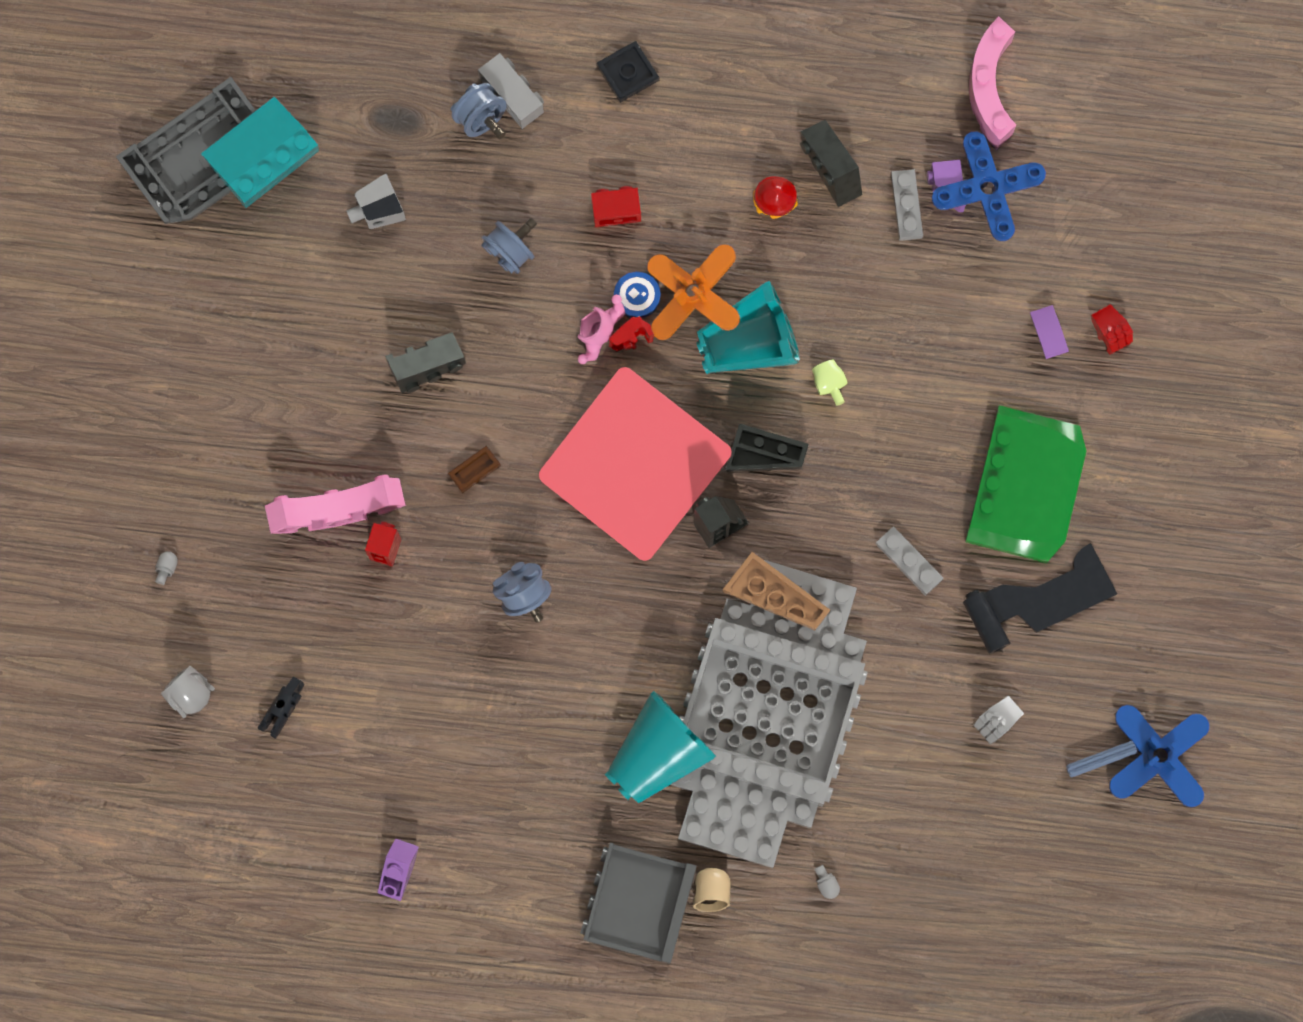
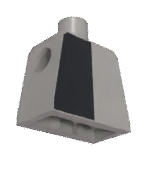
[346,174,406,229]

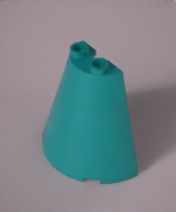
[696,281,800,374]
[604,691,716,803]

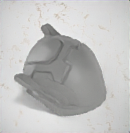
[161,666,215,718]

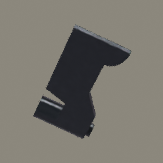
[963,543,1117,654]

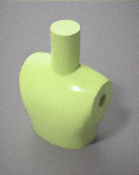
[812,359,847,406]

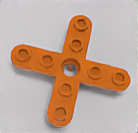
[647,245,740,340]

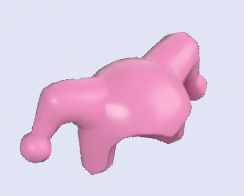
[577,294,625,364]

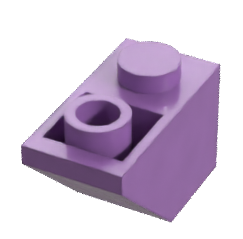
[378,839,419,901]

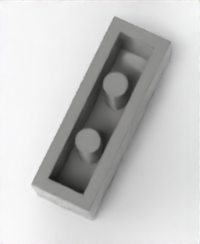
[478,53,544,129]

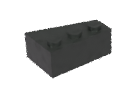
[800,120,863,207]
[385,333,466,393]
[726,423,809,472]
[694,496,749,548]

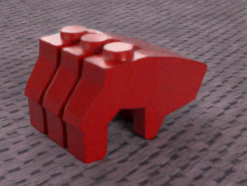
[1091,304,1133,355]
[609,316,654,352]

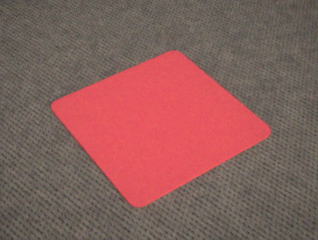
[539,367,732,561]

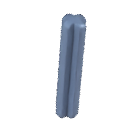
[1066,741,1137,777]

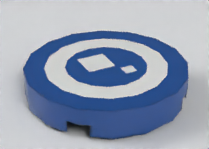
[614,272,661,318]

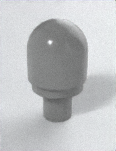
[155,551,178,585]
[814,865,840,899]

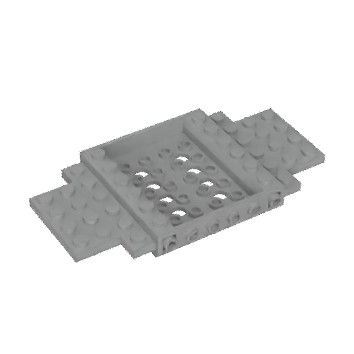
[671,560,868,868]

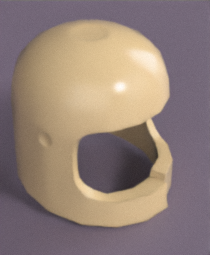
[693,868,731,912]

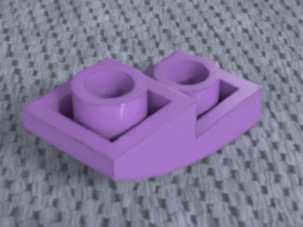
[1030,305,1069,359]

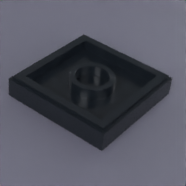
[596,41,660,103]

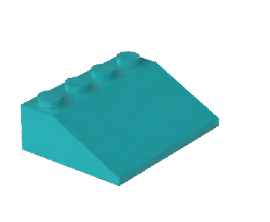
[201,97,319,208]

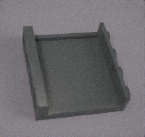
[580,842,696,964]

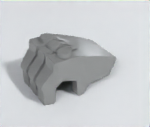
[973,696,1024,744]

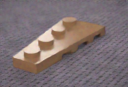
[722,552,830,631]

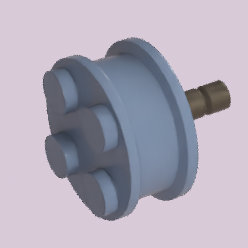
[451,83,507,139]
[481,218,537,274]
[493,562,551,622]

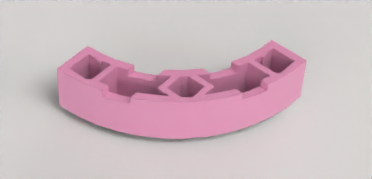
[969,16,1016,150]
[265,475,406,534]

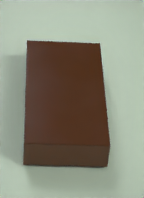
[448,445,501,494]

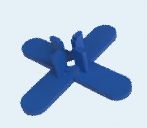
[932,132,1046,241]
[1109,705,1209,807]

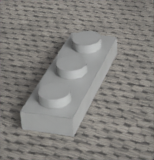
[891,169,923,241]
[876,526,944,596]

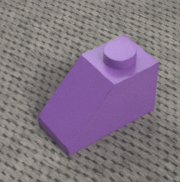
[927,160,966,212]

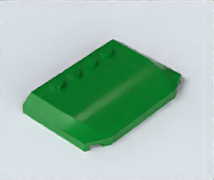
[965,405,1087,563]

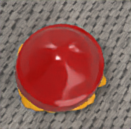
[753,176,798,219]

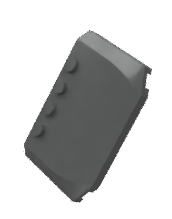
[116,77,256,224]

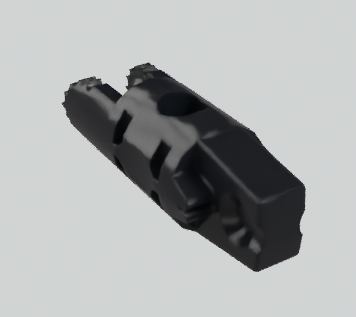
[258,677,305,739]

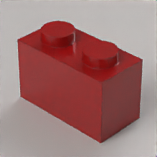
[591,186,641,227]
[365,522,402,567]

